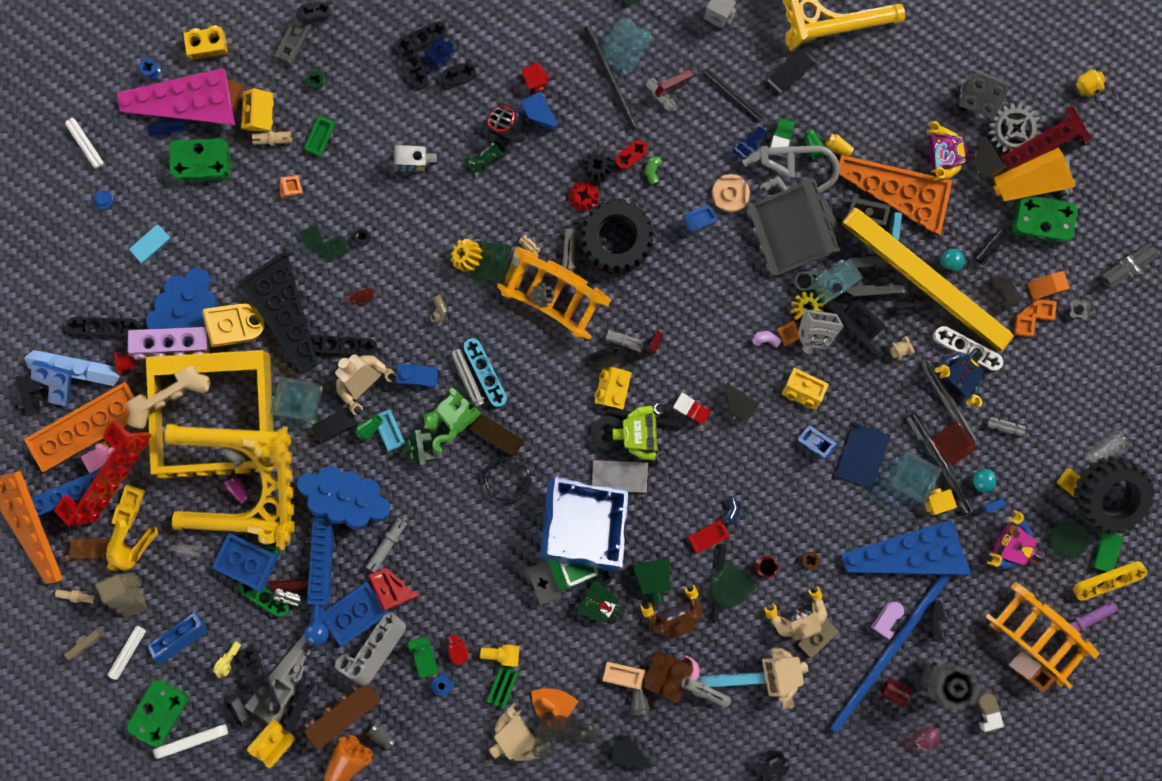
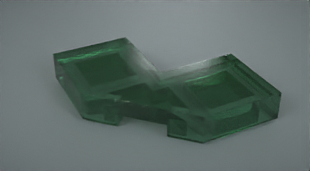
[299,225,349,260]

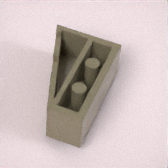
[96,573,148,618]

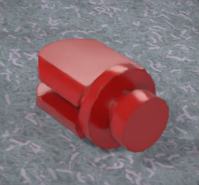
[446,634,469,665]

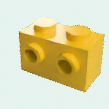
[241,88,274,133]

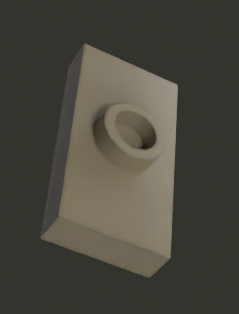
[797,618,839,658]
[65,629,104,660]

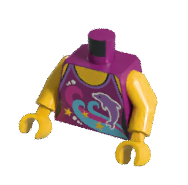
[927,121,975,181]

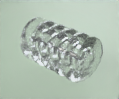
[1085,429,1129,463]

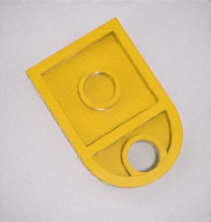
[202,304,264,347]

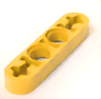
[1073,561,1147,601]

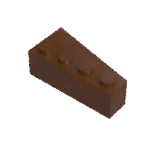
[303,684,381,751]

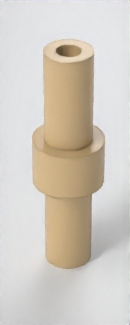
[55,590,96,603]

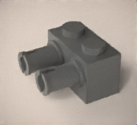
[847,197,891,238]

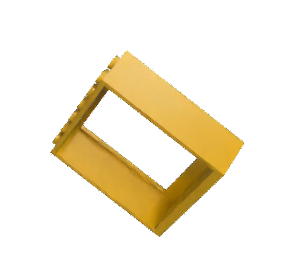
[146,350,274,479]

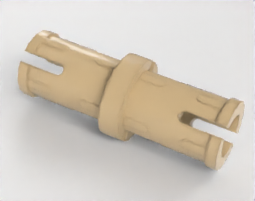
[252,131,292,146]

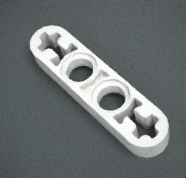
[933,326,1003,371]
[153,724,228,759]

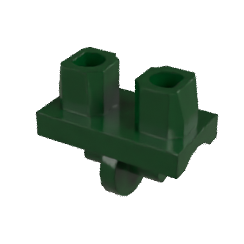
[401,430,434,467]

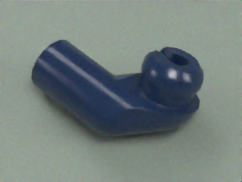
[722,497,740,525]

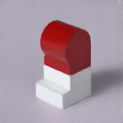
[672,393,711,425]

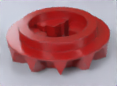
[569,181,599,211]

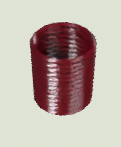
[754,556,779,578]
[881,678,912,708]

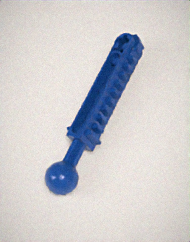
[304,515,335,647]

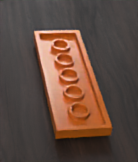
[24,382,135,473]

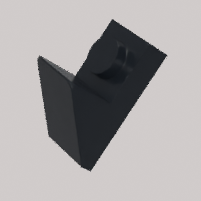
[15,376,48,415]

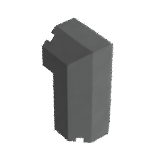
[919,657,980,710]

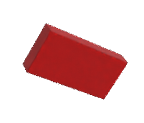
[687,519,730,554]

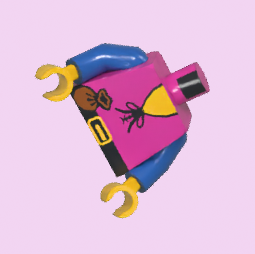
[987,510,1042,569]

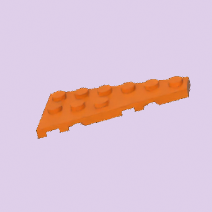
[839,155,953,236]
[0,471,63,584]

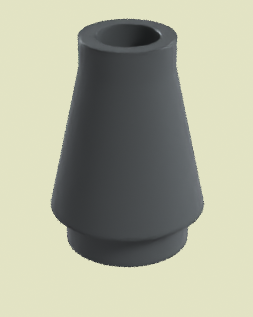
[631,687,650,716]
[366,722,395,749]

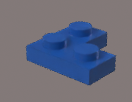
[30,361,72,407]

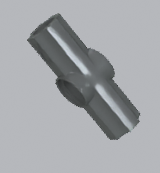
[1100,243,1158,289]

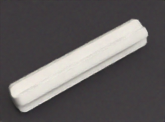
[65,118,103,168]
[108,626,146,680]

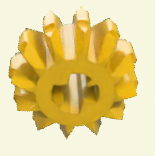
[450,239,483,272]
[791,292,824,320]

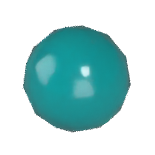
[940,249,965,271]
[973,469,996,493]

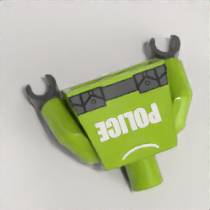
[613,403,665,463]

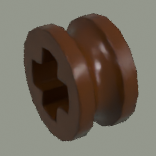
[801,552,820,569]

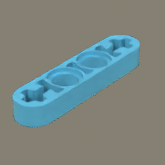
[464,338,507,407]
[697,672,766,687]

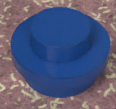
[94,191,113,210]

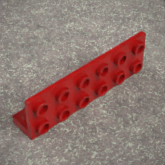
[54,421,152,526]

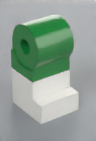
[770,118,794,157]

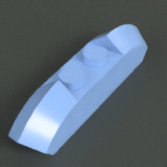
[24,350,120,386]

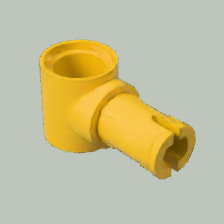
[480,645,520,666]

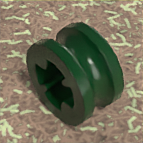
[307,71,325,90]

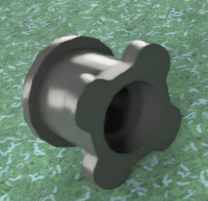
[1070,297,1094,319]

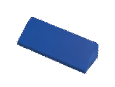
[147,612,208,664]

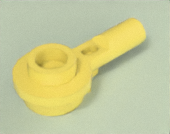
[213,641,241,678]

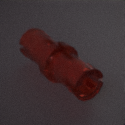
[272,578,309,593]

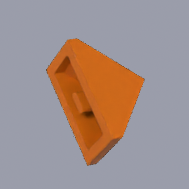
[1027,271,1070,301]

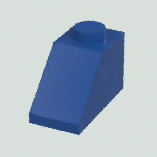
[519,91,558,131]
[396,363,438,387]

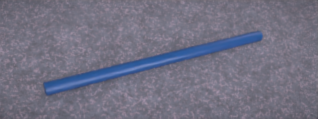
[829,575,951,733]

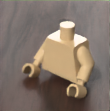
[335,354,397,415]
[762,648,808,709]
[489,703,548,761]

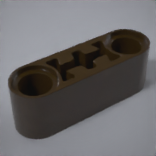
[468,414,525,457]

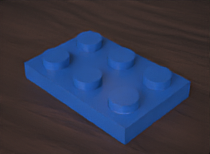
[212,533,279,592]
[323,581,389,647]

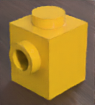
[924,488,957,515]

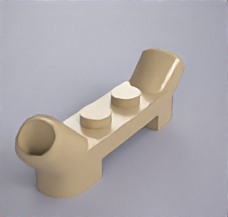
[125,366,210,429]

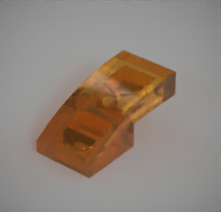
[70,539,111,558]

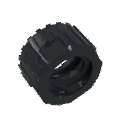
[353,228,371,246]

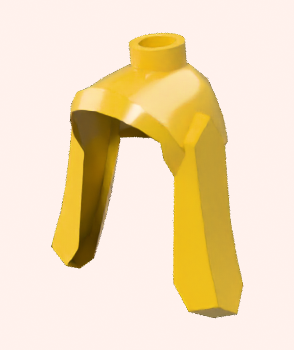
[106,520,158,571]

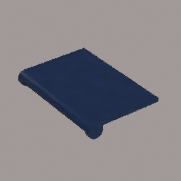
[836,422,891,489]

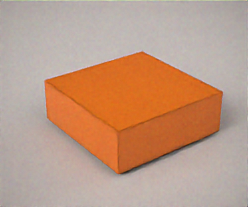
[776,320,800,346]

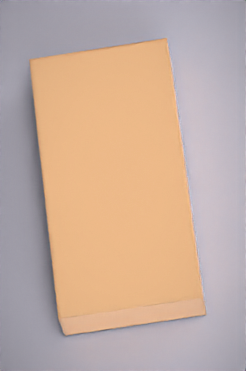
[602,662,645,690]

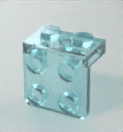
[602,18,654,73]

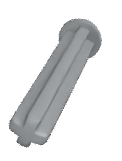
[451,349,485,408]

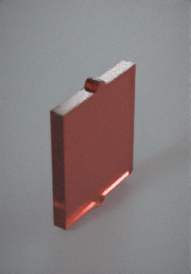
[932,421,978,466]

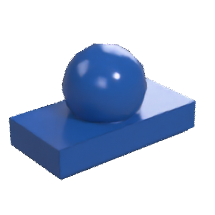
[683,205,718,233]

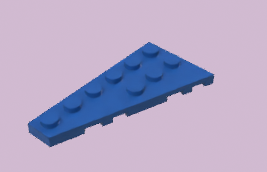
[841,520,972,576]

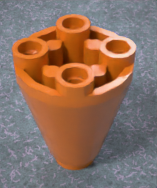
[324,735,373,781]

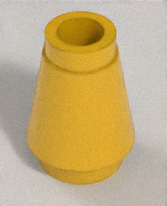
[824,133,854,156]

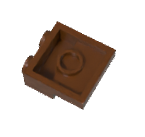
[642,650,693,703]

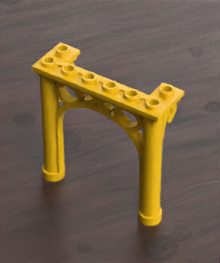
[782,0,905,52]
[165,424,295,550]

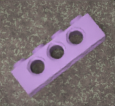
[128,327,210,360]

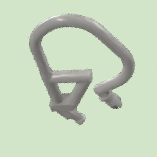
[742,146,840,193]

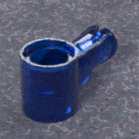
[732,126,766,160]

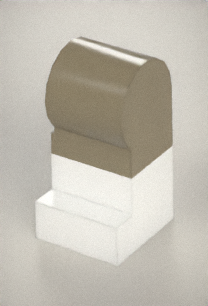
[976,692,1004,732]

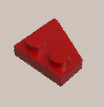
[368,568,419,611]

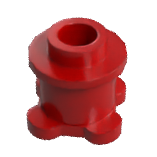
[114,352,137,375]

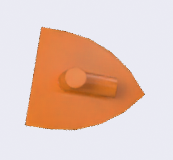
[531,688,579,733]

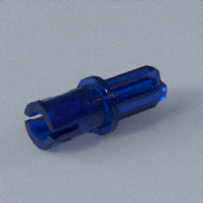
[147,120,187,137]

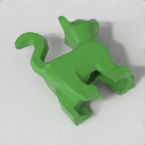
[423,387,481,453]

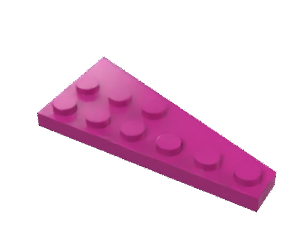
[117,68,235,125]

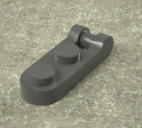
[274,13,312,66]

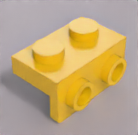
[595,367,632,410]

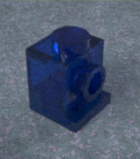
[424,37,454,70]

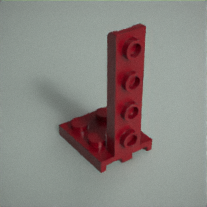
[1001,105,1092,170]

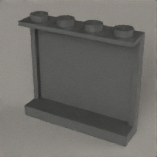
[747,178,840,276]

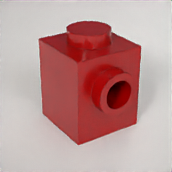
[521,62,550,94]

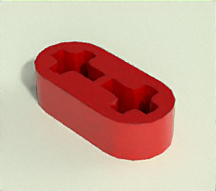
[616,140,647,170]

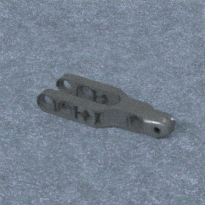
[794,256,909,298]

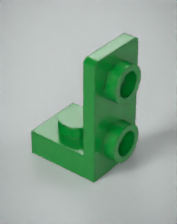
[408,635,438,678]

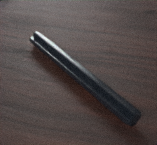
[906,413,974,514]

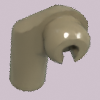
[430,295,447,323]

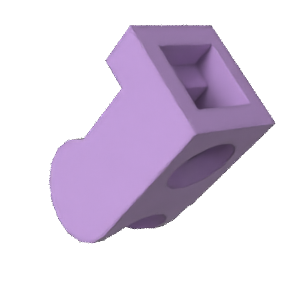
[871,601,904,639]

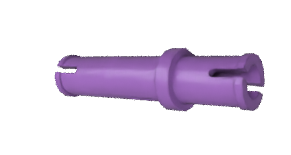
[1061,601,1118,638]

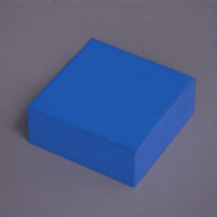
[981,498,1006,513]

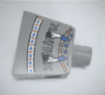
[798,309,843,354]

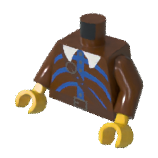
[641,585,702,639]

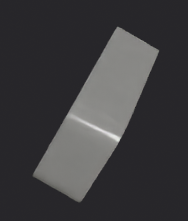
[335,612,406,686]

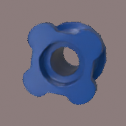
[431,673,454,696]

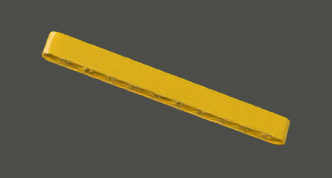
[841,207,1014,352]

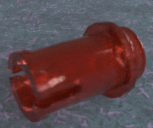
[349,287,375,305]

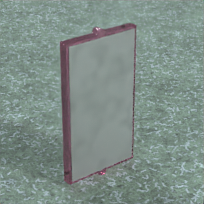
[590,459,650,494]

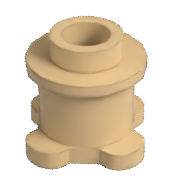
[889,336,915,360]

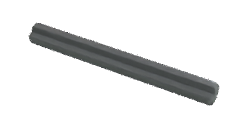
[921,360,977,445]

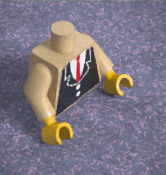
[765,586,827,640]

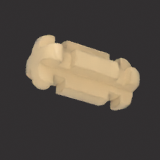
[519,235,540,254]

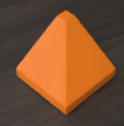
[280,175,303,199]

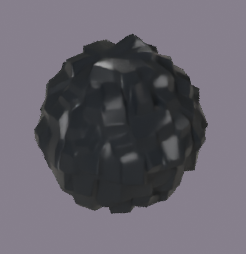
[758,749,789,781]

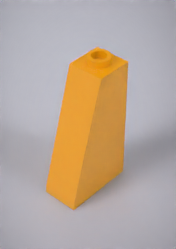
[993,147,1076,201]

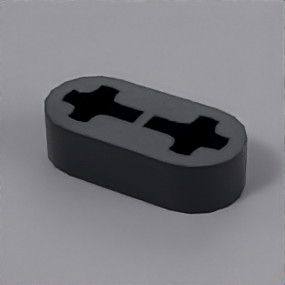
[296,1,331,24]
[441,62,477,87]
[587,346,624,371]
[224,694,252,730]

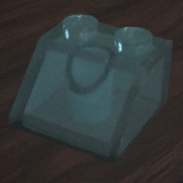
[270,377,323,424]

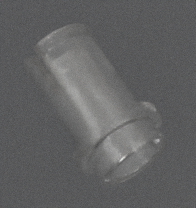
[176,542,202,558]

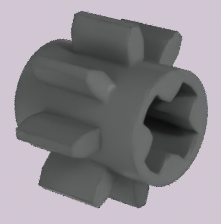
[530,283,554,307]

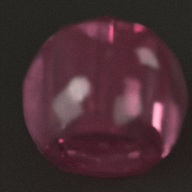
[915,727,940,751]

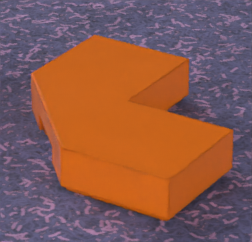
[1013,299,1057,337]

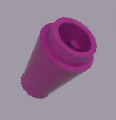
[223,475,250,504]

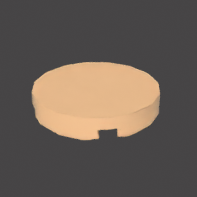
[712,174,750,213]

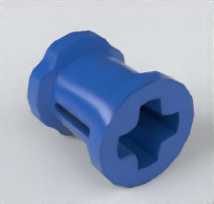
[139,58,161,80]

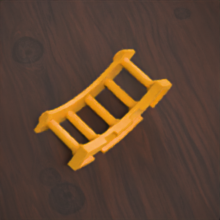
[497,246,611,339]
[986,582,1100,689]

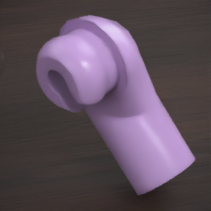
[752,331,782,348]

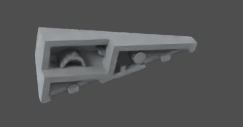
[244,635,311,724]

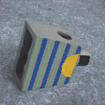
[393,145,437,172]

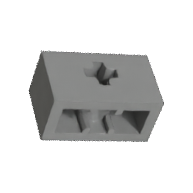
[704,0,737,29]

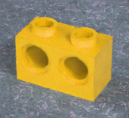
[183,26,228,60]

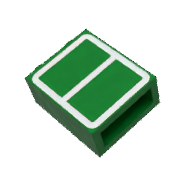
[548,560,600,591]

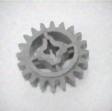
[988,103,1042,154]

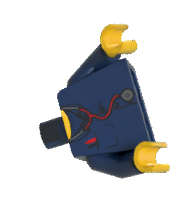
[935,349,983,409]

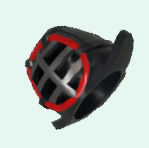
[482,104,525,143]

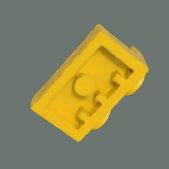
[781,368,829,410]
[247,720,295,768]

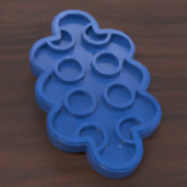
[146,268,216,348]
[297,466,391,529]

